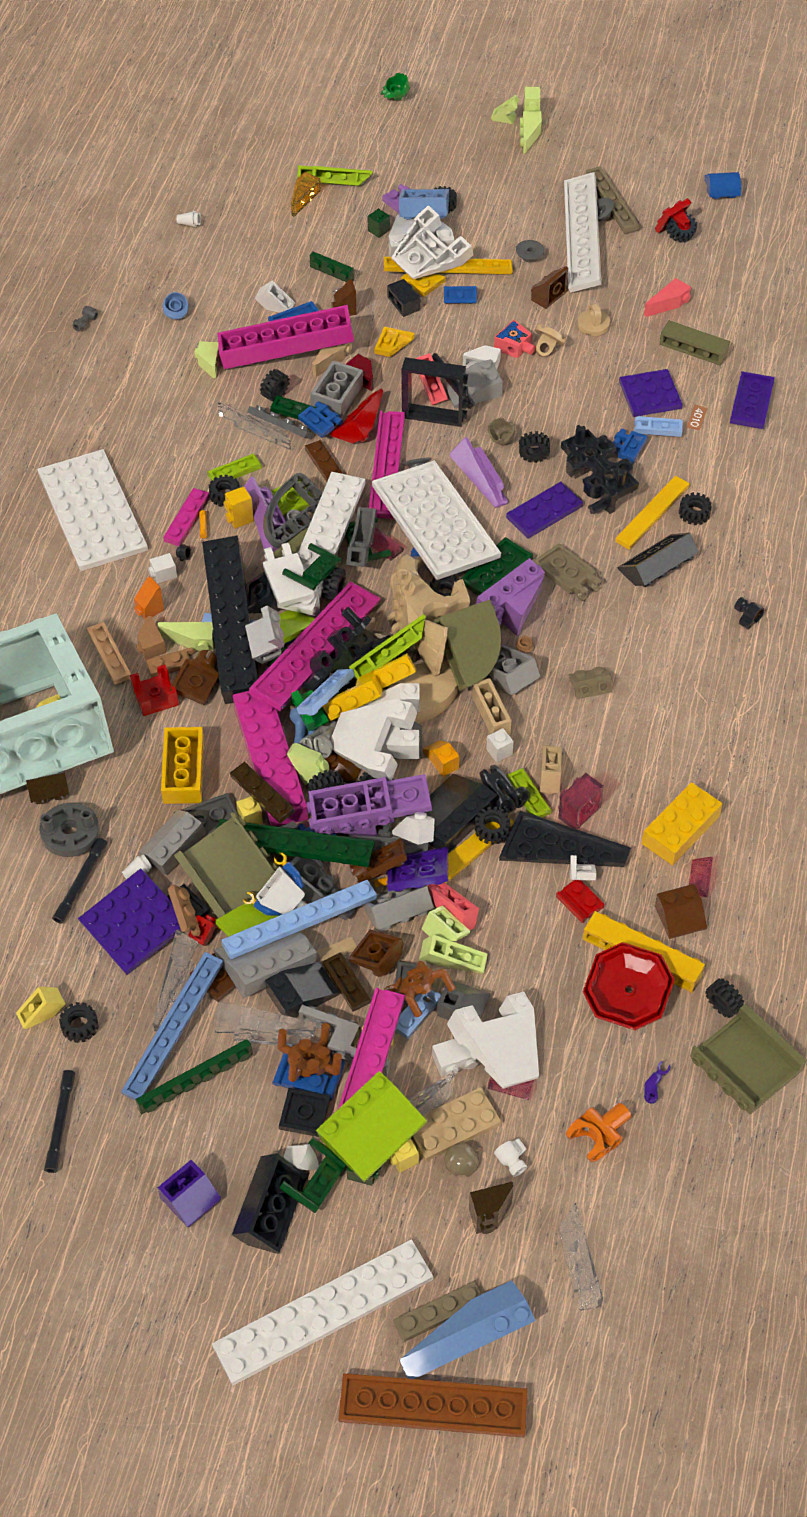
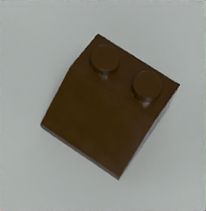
[26,770,69,804]
[469,1182,514,1234]

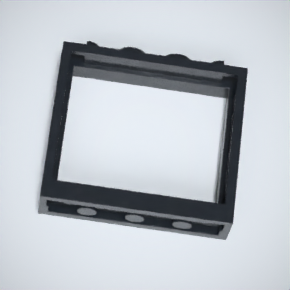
[401,357,469,427]

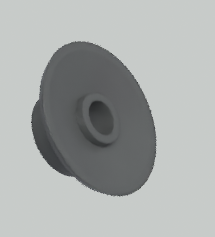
[597,198,614,221]
[516,240,544,262]
[401,457,432,469]

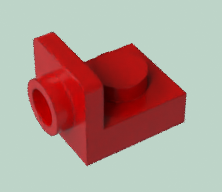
[187,914,220,946]

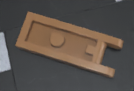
[146,647,195,678]
[168,885,200,936]

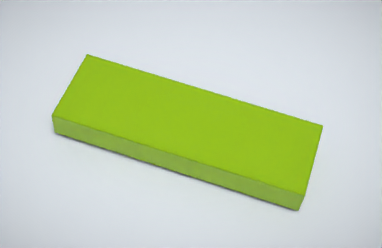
[207,453,262,481]
[506,768,552,818]

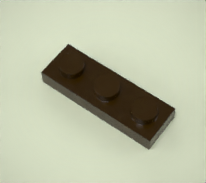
[323,952,371,1012]

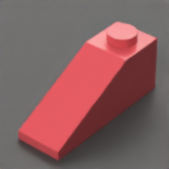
[644,278,691,317]
[415,353,448,406]
[426,882,479,930]

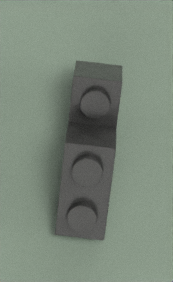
[346,506,377,567]

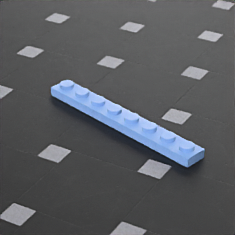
[221,880,377,960]

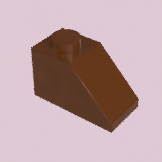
[331,279,357,316]

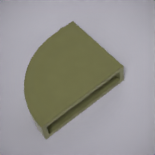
[432,600,501,691]

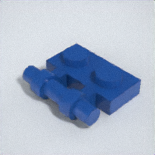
[298,401,343,438]
[612,429,647,463]

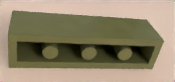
[659,320,730,366]

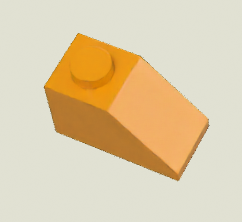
[423,740,459,777]

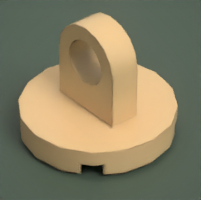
[577,303,610,336]
[535,324,566,357]

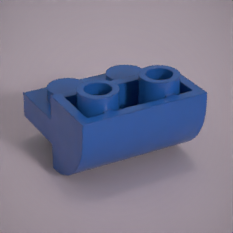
[704,172,741,199]

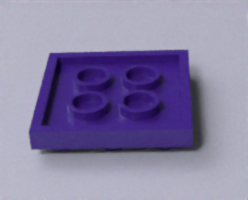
[619,369,682,417]
[387,847,449,892]

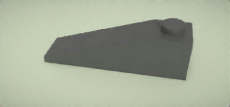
[290,857,357,920]

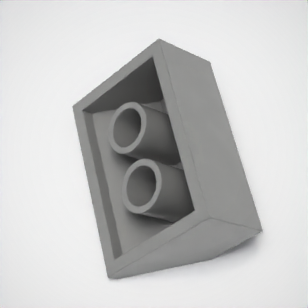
[138,810,206,876]
[363,885,434,930]

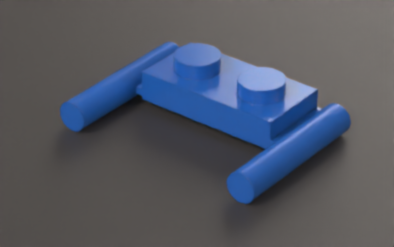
[272,1046,345,1101]

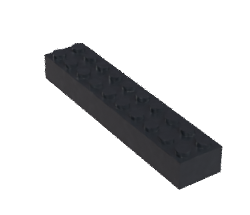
[202,535,259,704]

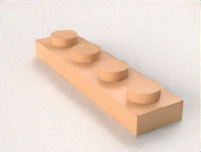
[87,622,131,685]

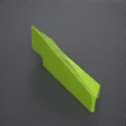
[297,165,373,186]
[349,614,425,679]

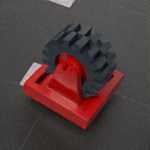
[655,198,697,243]

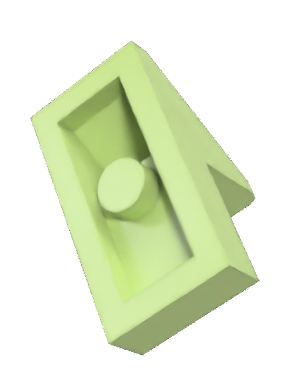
[491,95,519,124]

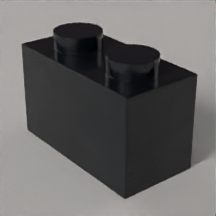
[387,279,421,317]

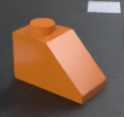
[134,576,164,620]

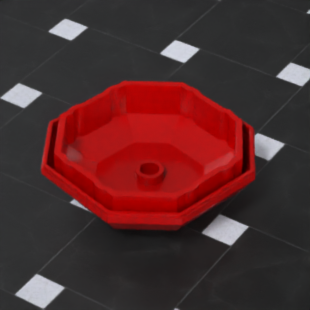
[582,942,675,1031]

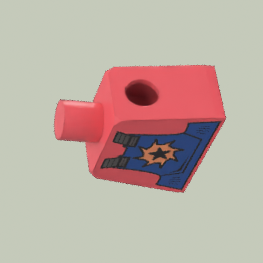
[494,320,536,358]

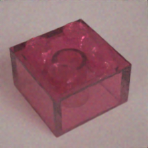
[558,773,604,830]

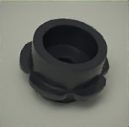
[176,544,191,562]

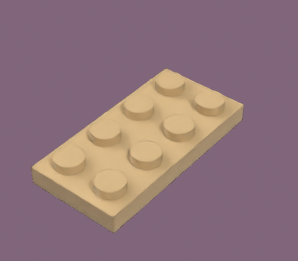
[412,1087,501,1162]

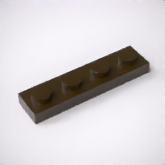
[230,761,295,824]

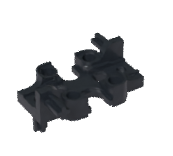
[561,425,639,514]
[303,606,377,698]

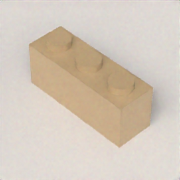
[472,679,512,735]

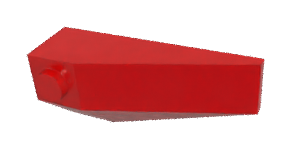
[329,388,383,444]

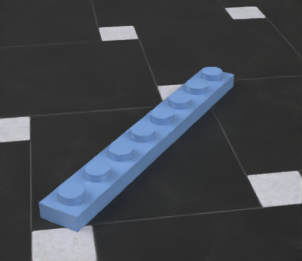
[121,952,223,1100]

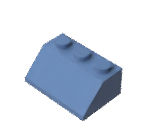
[399,189,449,219]

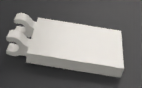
[263,543,314,608]

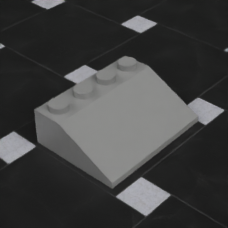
[214,931,317,998]

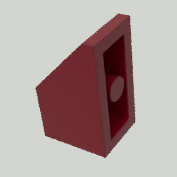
[346,353,374,391]

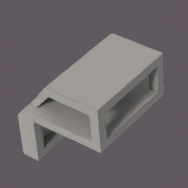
[245,606,284,664]

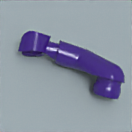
[644,1061,671,1104]

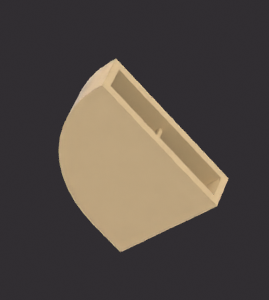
[387,661,459,723]

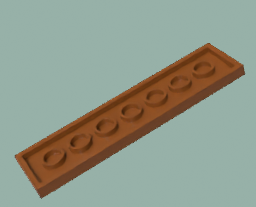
[338,1373,528,1438]

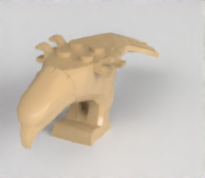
[388,554,470,677]

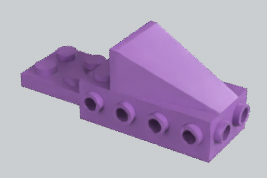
[476,558,545,636]
[307,774,432,835]

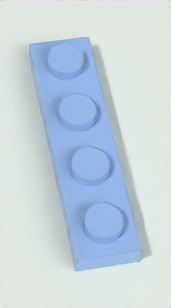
[297,669,355,716]

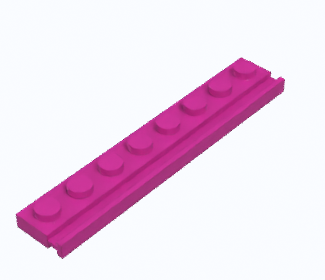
[369,411,405,519]
[338,988,405,1109]

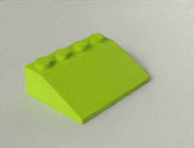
[316,1071,427,1182]

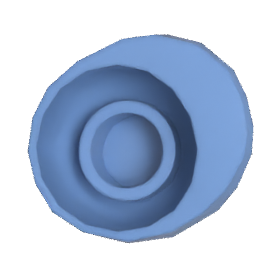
[162,292,188,320]

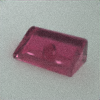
[371,527,405,561]
[689,857,713,897]
[488,1076,534,1100]

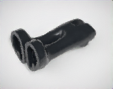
[479,765,530,813]

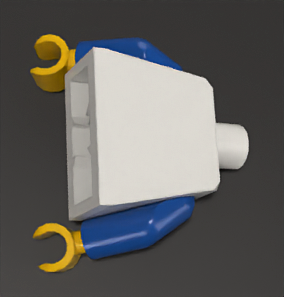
[243,853,307,916]

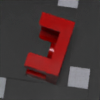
[130,664,179,716]

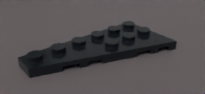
[499,811,631,867]

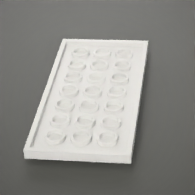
[37,449,148,571]
[372,460,501,580]

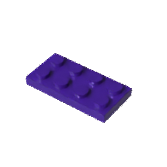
[730,371,775,429]
[506,481,583,539]

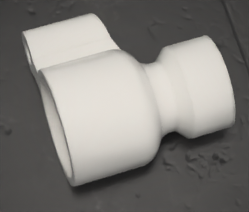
[494,1138,527,1177]

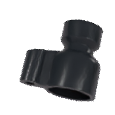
[734,597,765,630]

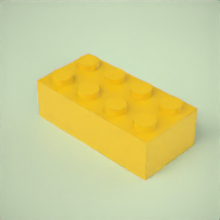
[161,727,204,804]
[641,782,723,866]

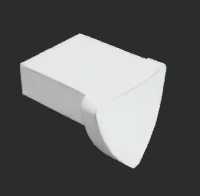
[569,855,596,880]
[283,1144,319,1170]

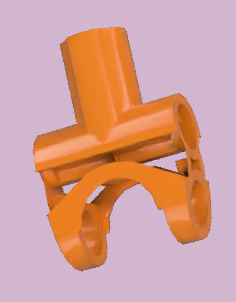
[565,1103,631,1162]

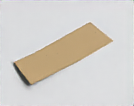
[317,937,357,961]

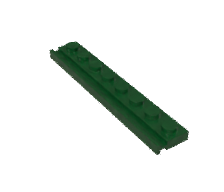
[216,819,374,867]

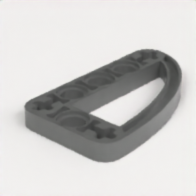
[263,473,323,548]

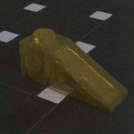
[291,172,321,217]

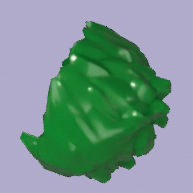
[380,73,411,100]

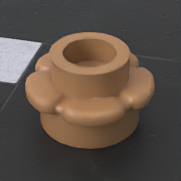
[516,636,534,653]

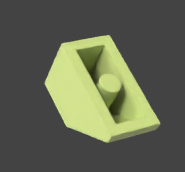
[524,87,540,111]
[195,341,220,378]
[287,743,330,785]
[422,905,470,941]

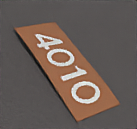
[687,404,708,431]

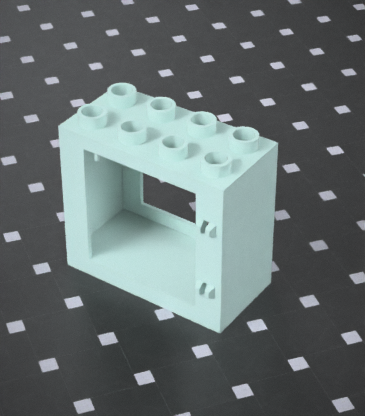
[0,613,114,794]

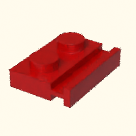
[556,880,605,923]

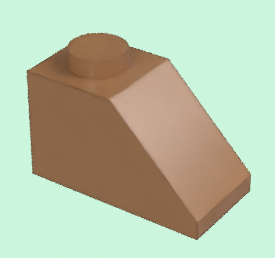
[136,615,166,660]

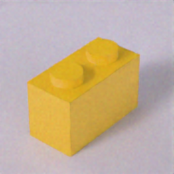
[224,486,254,529]

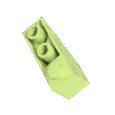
[520,111,542,153]

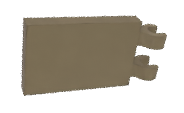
[533,543,601,601]

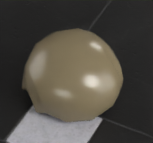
[487,418,516,445]
[444,1143,479,1177]

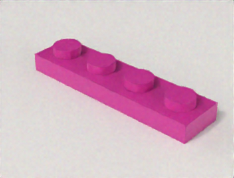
[163,488,210,546]

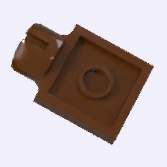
[170,650,219,705]
[350,838,408,883]

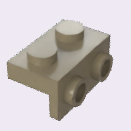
[569,667,612,699]

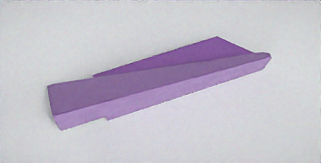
[450,437,508,508]
[244,476,287,552]

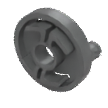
[39,802,100,857]

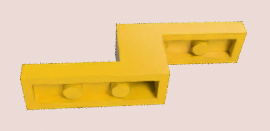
[323,654,416,720]

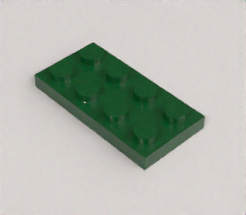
[460,537,533,595]

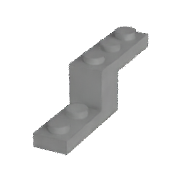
[299,1005,390,1076]

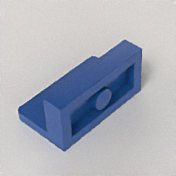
[444,286,477,303]

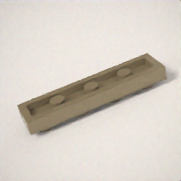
[393,1281,481,1343]

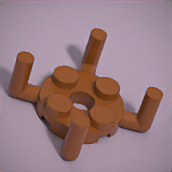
[384,961,456,1018]
[277,1023,342,1082]

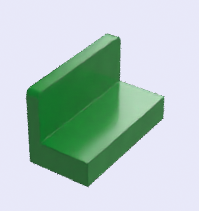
[291,690,328,732]

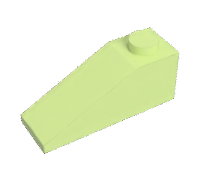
[158,622,214,651]
[419,935,487,974]

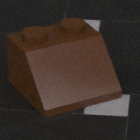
[531,266,568,309]
[655,884,707,939]

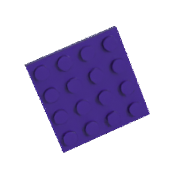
[78,868,181,975]

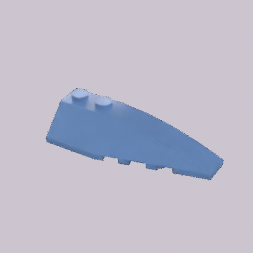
[399,1280,536,1379]

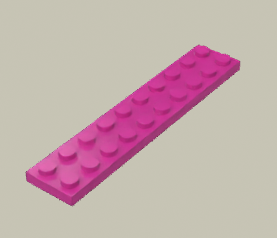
[249,581,381,711]

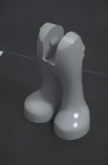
[298,721,337,758]

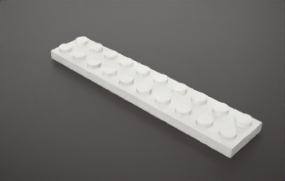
[564,172,601,293]
[277,472,365,615]
[212,1239,433,1386]

